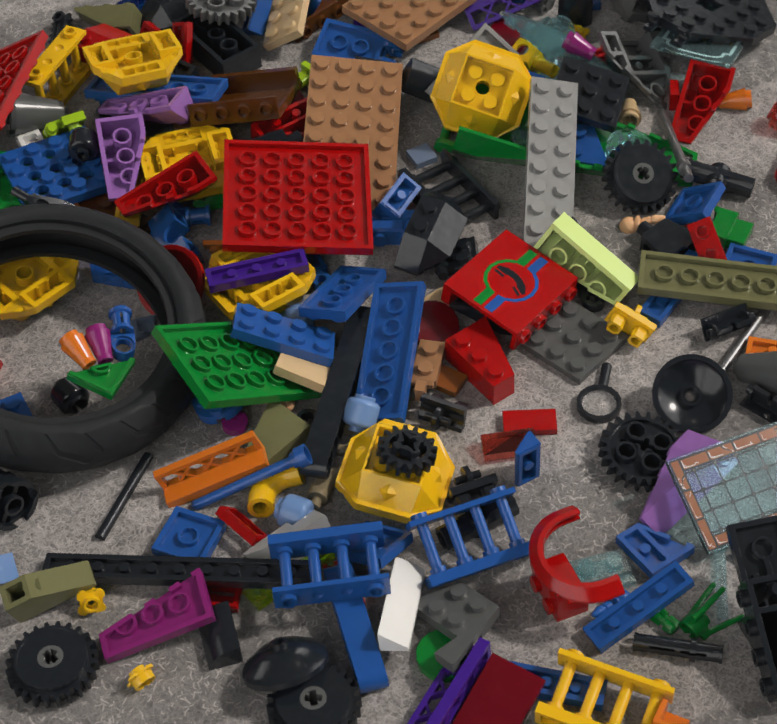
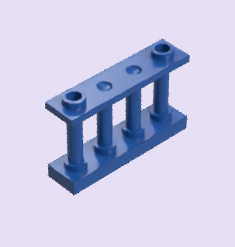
[405,485,529,590]
[267,521,391,609]

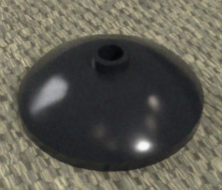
[652,354,733,433]
[242,636,329,691]

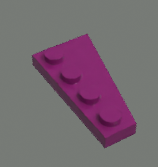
[99,568,216,664]

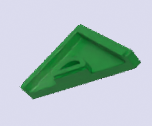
[67,357,136,400]

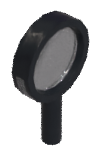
[577,362,622,423]

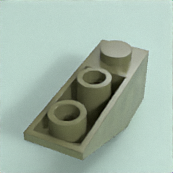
[74,2,142,35]
[0,560,97,623]

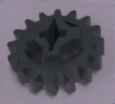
[376,425,438,478]

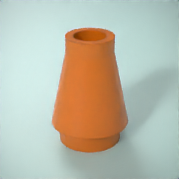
[719,88,752,111]
[59,329,97,370]

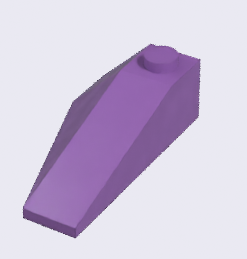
[98,86,193,125]
[95,113,146,202]
[639,430,738,533]

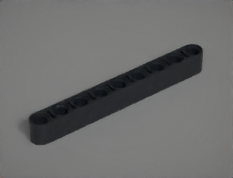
[299,306,371,479]

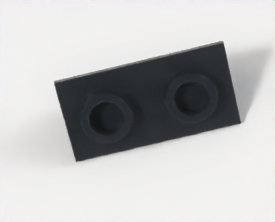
[700,303,757,342]
[739,383,777,424]

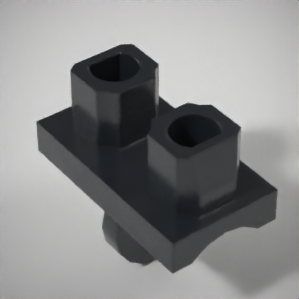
[418,393,468,433]
[446,465,498,514]

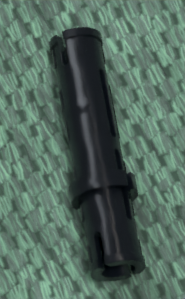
[633,632,724,664]

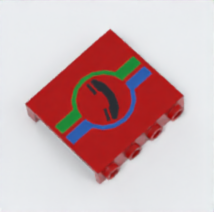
[441,229,578,350]

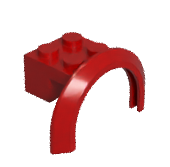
[529,505,625,622]

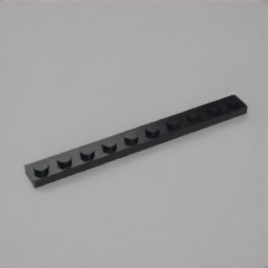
[42,553,323,589]

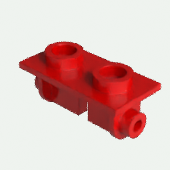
[687,216,727,260]

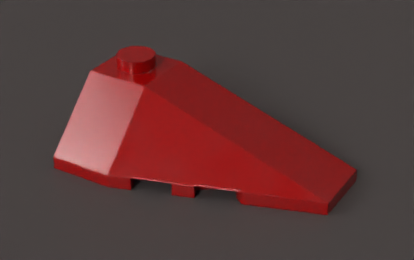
[672,59,736,144]
[114,150,218,218]

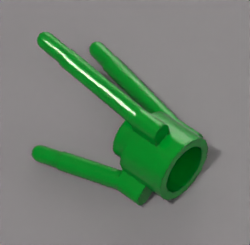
[679,582,744,641]

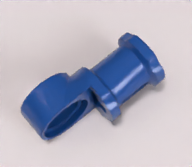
[165,202,212,227]
[108,305,136,362]

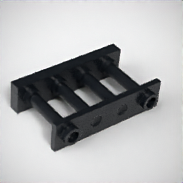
[397,149,500,222]

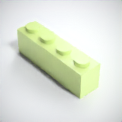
[534,212,638,305]

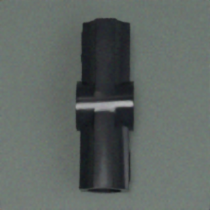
[680,158,756,198]
[435,495,519,550]

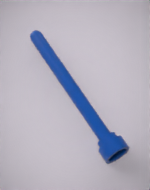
[191,444,313,510]

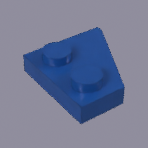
[615,523,695,578]

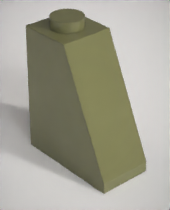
[246,402,311,465]

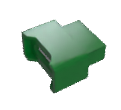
[713,206,754,252]

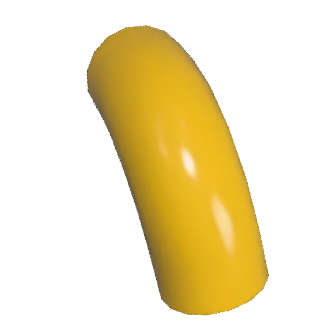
[247,466,306,518]

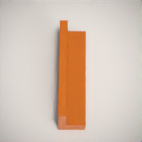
[153,430,269,508]

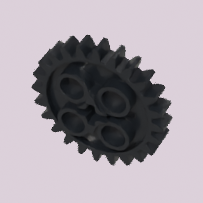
[598,411,680,493]

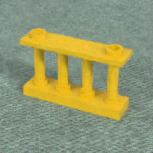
[24,25,92,106]
[535,648,675,724]

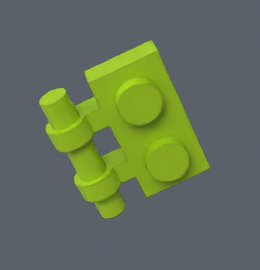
[42,110,86,139]

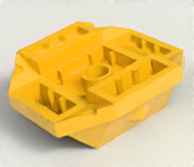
[82,29,183,95]
[430,39,531,138]
[140,125,233,202]
[204,249,316,320]
[0,257,80,321]
[335,419,455,524]

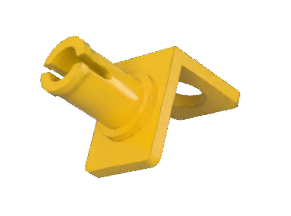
[512,38,559,78]

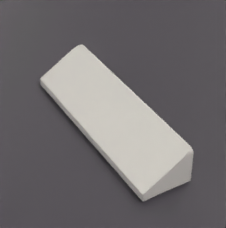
[377,557,426,651]

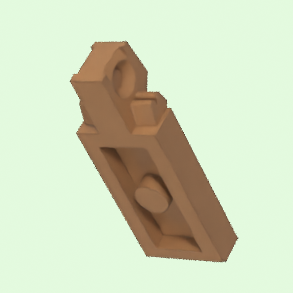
[411,339,445,401]

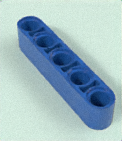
[323,562,389,695]

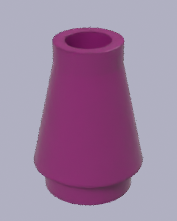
[561,31,597,61]
[84,323,114,365]

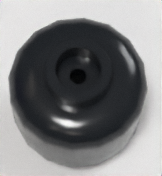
[68,127,99,162]
[50,377,89,414]

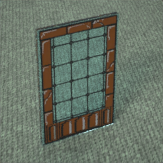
[665,422,777,555]

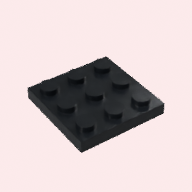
[556,56,630,133]

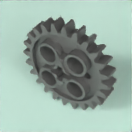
[185,0,257,25]

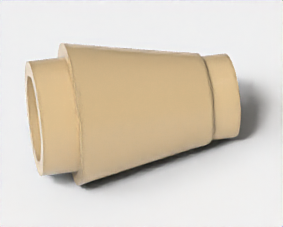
[618,98,642,127]

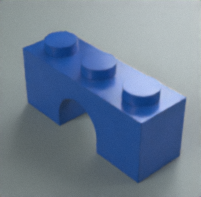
[147,204,205,264]

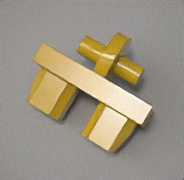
[604,301,657,348]

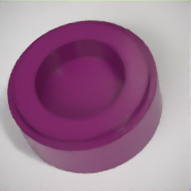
[221,411,249,436]

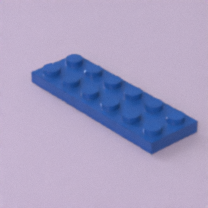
[84,75,229,103]
[356,281,426,423]

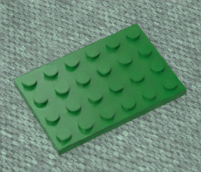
[151,321,323,409]

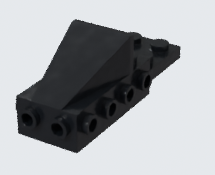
[725,515,777,703]

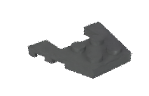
[378,582,500,674]

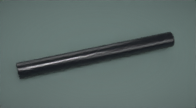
[95,452,153,541]

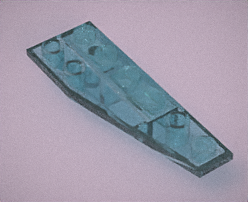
[499,11,620,74]

